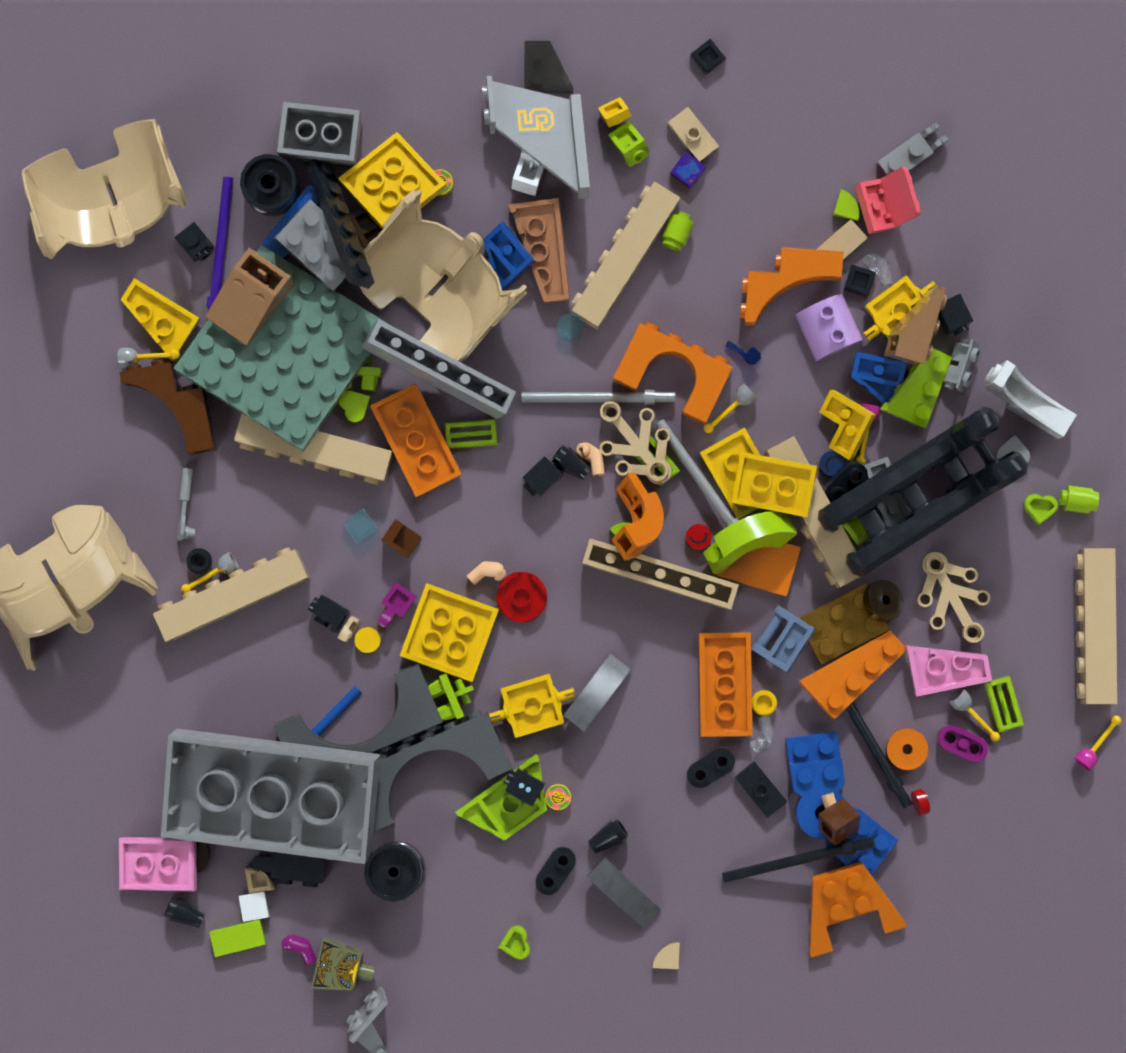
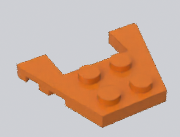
[808,861,907,958]

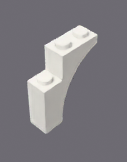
[984,360,1076,439]

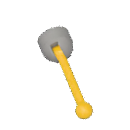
[117,347,180,368]
[704,383,757,434]
[181,552,240,594]
[949,689,1000,742]

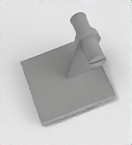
[346,986,388,1053]

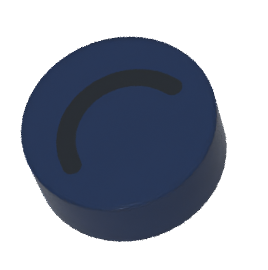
[819,451,845,477]

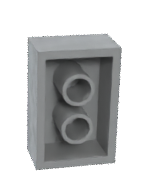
[277,102,362,167]
[274,200,364,291]

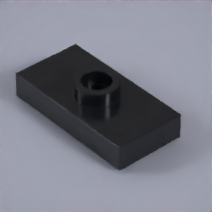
[734,761,787,818]

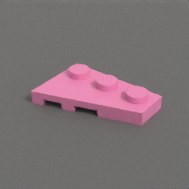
[905,645,992,697]

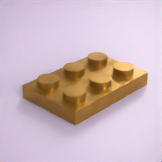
[799,584,890,665]

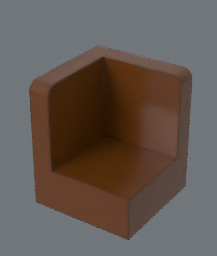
[381,519,422,558]
[818,799,860,846]

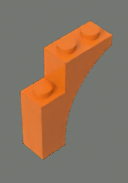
[740,247,844,326]

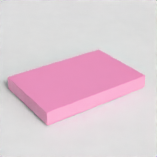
[119,837,197,891]

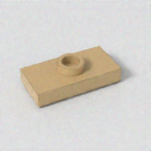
[668,107,719,162]

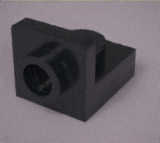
[174,222,215,262]

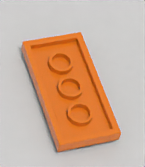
[370,383,462,498]
[699,632,753,737]

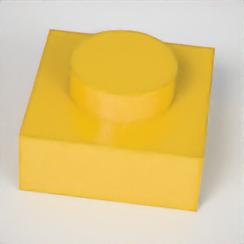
[598,97,632,128]

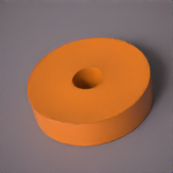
[886,728,928,770]

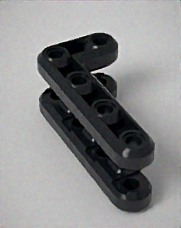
[818,406,1028,577]

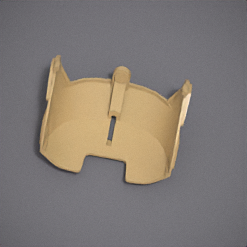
[22,119,187,259]
[359,190,527,362]
[0,505,158,671]

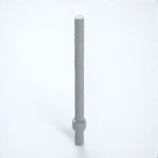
[521,390,675,405]
[655,419,739,528]

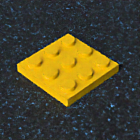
[338,132,447,230]
[400,583,499,682]

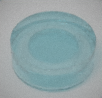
[557,314,583,341]

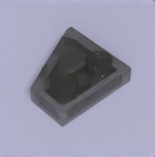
[524,41,573,94]

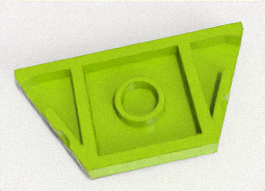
[455,754,547,841]

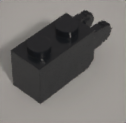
[252,852,327,887]

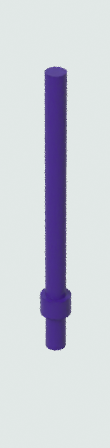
[206,177,233,321]

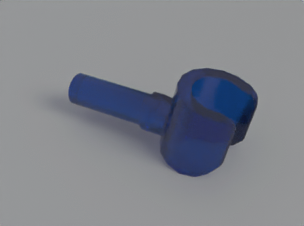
[726,341,761,365]

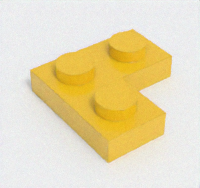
[819,390,876,460]

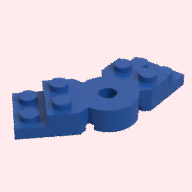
[785,732,899,875]

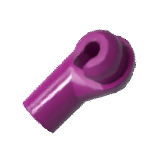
[281,934,317,966]

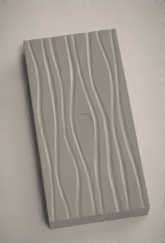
[161,728,381,864]

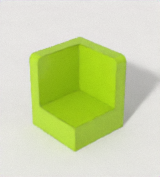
[842,519,869,547]

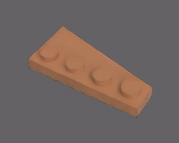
[509,198,571,303]

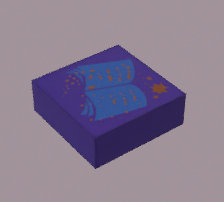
[670,152,706,188]

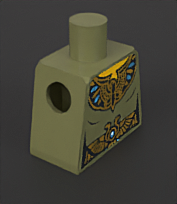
[311,936,376,991]

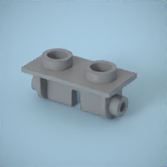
[943,338,980,394]

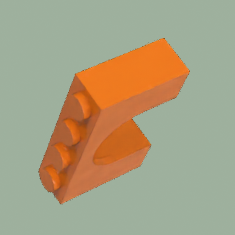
[613,322,733,425]

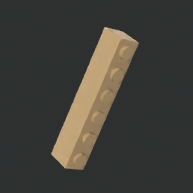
[570,181,680,330]
[234,414,394,485]
[765,436,859,588]
[582,538,739,610]
[153,547,310,642]
[1075,548,1117,704]

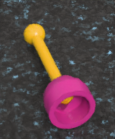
[855,403,881,465]
[1074,716,1122,771]

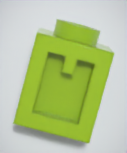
[608,121,650,167]

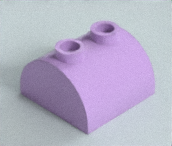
[795,294,863,362]

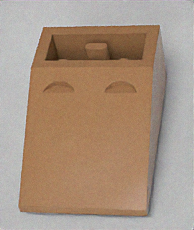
[205,248,294,346]
[884,287,947,365]

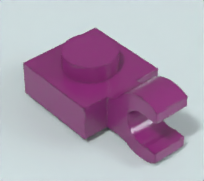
[377,582,417,629]

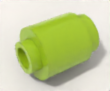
[662,211,695,251]
[1059,485,1099,514]

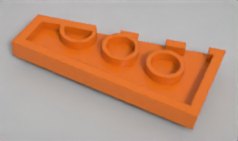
[797,631,906,720]

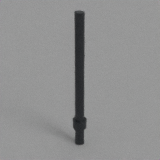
[846,702,913,808]
[722,836,876,883]

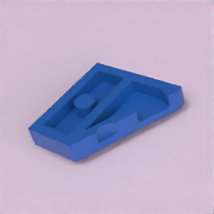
[483,222,536,291]
[850,352,907,404]

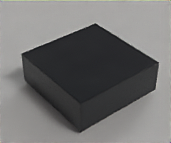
[690,38,726,75]
[843,264,876,297]

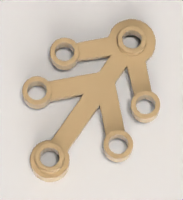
[599,401,672,485]
[916,552,991,643]

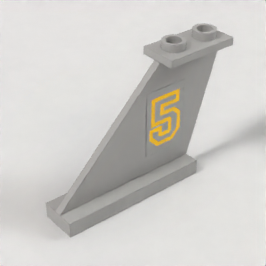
[482,76,590,199]

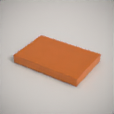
[712,543,801,597]

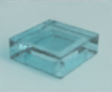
[343,508,379,544]

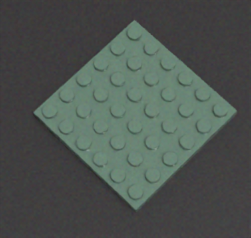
[174,245,388,452]

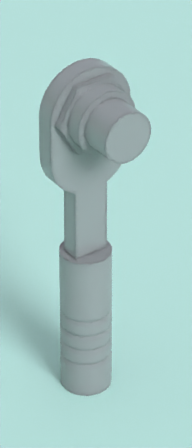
[177,468,195,541]

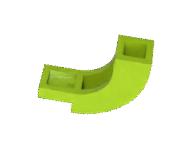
[703,511,798,574]

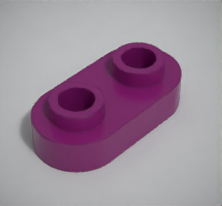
[937,725,988,762]

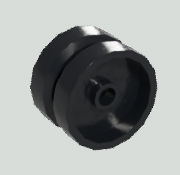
[240,154,300,217]
[364,841,426,902]

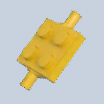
[863,275,938,341]
[489,673,576,738]

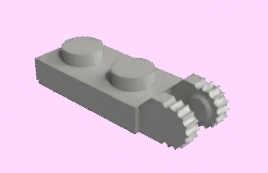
[877,122,949,175]

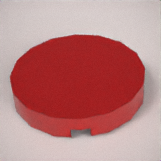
[496,572,547,623]

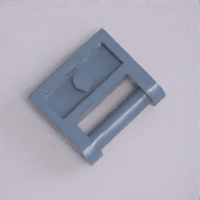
[751,605,817,673]

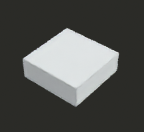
[239,891,270,922]

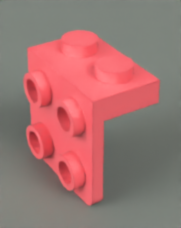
[854,167,921,234]

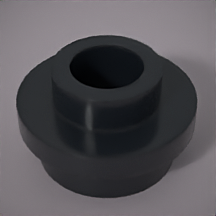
[186,548,213,574]

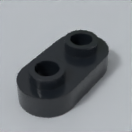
[822,460,868,503]
[687,748,735,788]
[536,847,576,895]

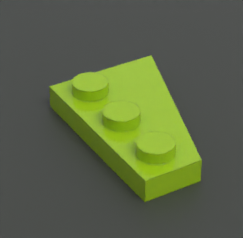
[880,348,952,429]

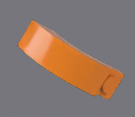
[612,473,664,561]

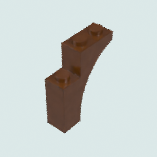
[119,360,217,455]

